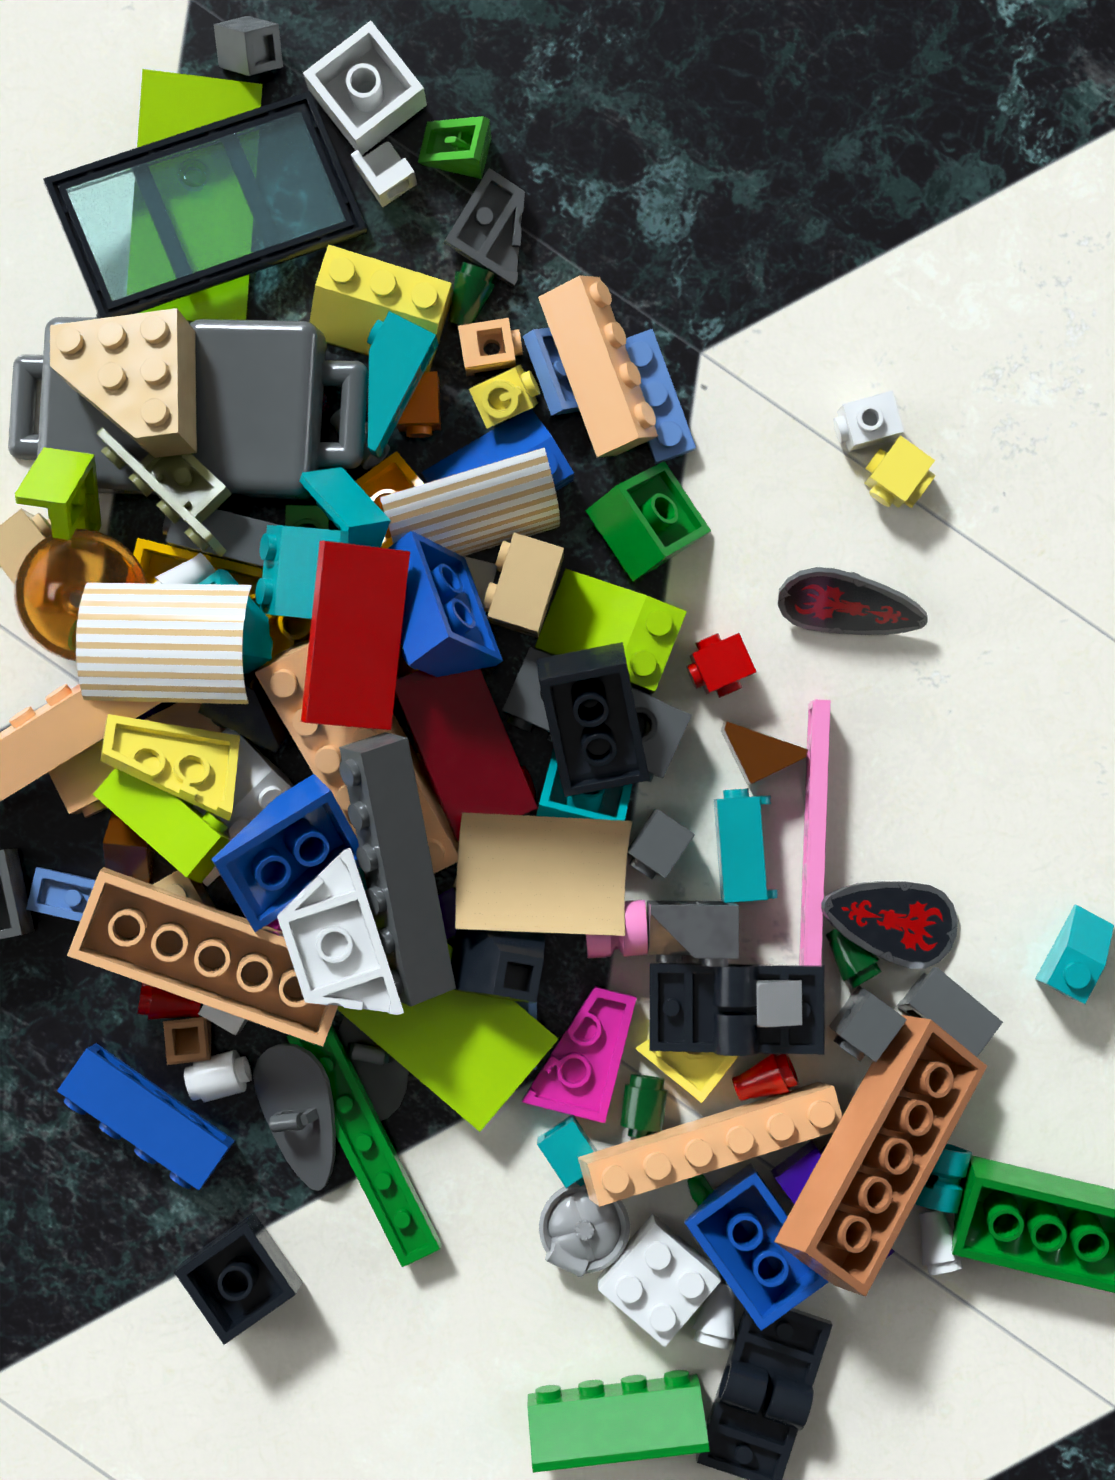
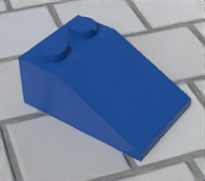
[211,774,360,932]

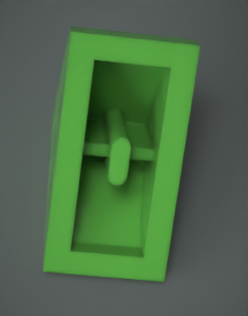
[418,116,491,179]

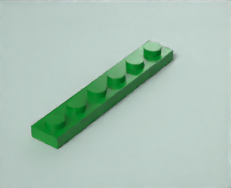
[287,1024,442,1267]

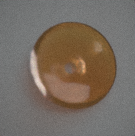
[14,529,148,661]

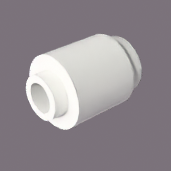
[184,1050,252,1102]

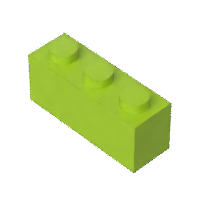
[93,768,231,883]

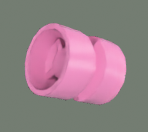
[586,900,648,958]

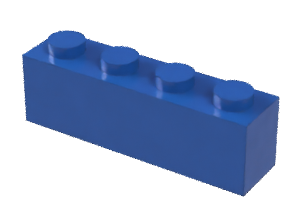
[57,1043,235,1191]

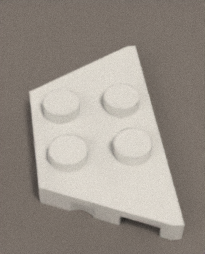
[277,848,404,1015]

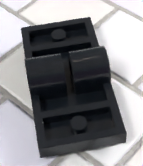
[650,963,825,1056]
[696,1308,833,1480]

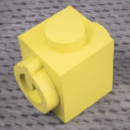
[469,364,540,428]
[864,435,936,508]

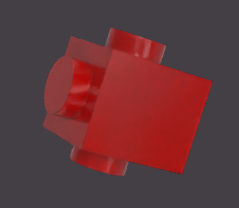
[686,633,757,698]

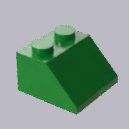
[585,461,711,581]

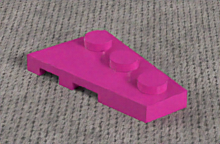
[522,986,637,1123]

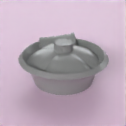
[539,1183,630,1277]

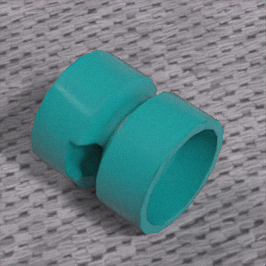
[915,1143,972,1213]

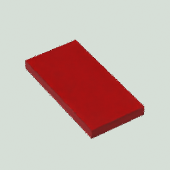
[301,541,410,730]

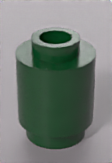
[620,1074,668,1138]

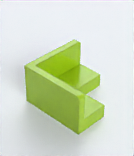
[15,447,102,550]

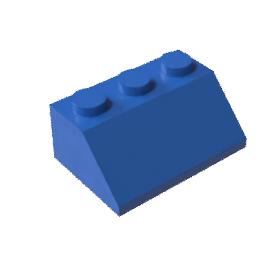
[421,409,574,491]
[387,531,503,677]
[684,1163,829,1331]

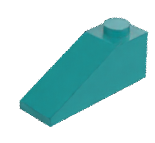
[367,311,438,458]

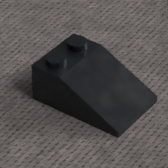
[537,642,650,797]

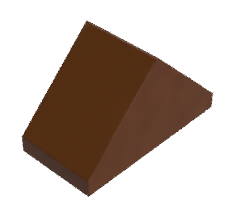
[721,722,808,785]
[103,812,155,884]

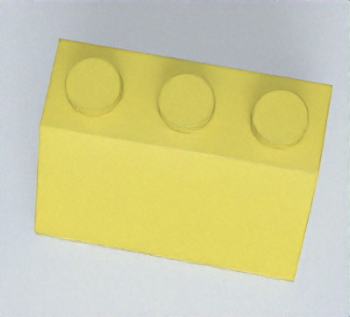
[310,244,453,372]

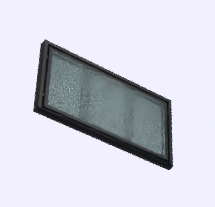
[43,91,367,319]

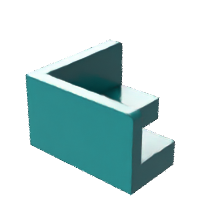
[299,467,391,548]

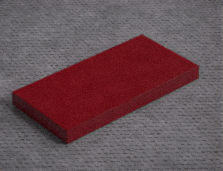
[395,669,538,843]

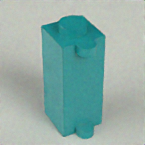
[714,788,778,903]

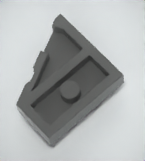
[443,168,525,287]

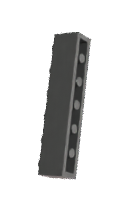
[339,732,456,1006]

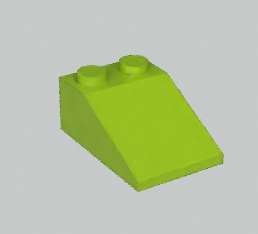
[535,569,687,694]

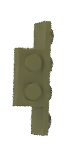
[96,427,231,557]

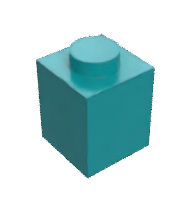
[537,1115,597,1188]

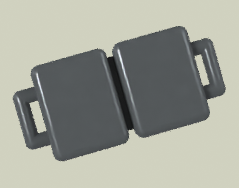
[8,317,368,499]

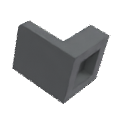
[214,16,283,76]

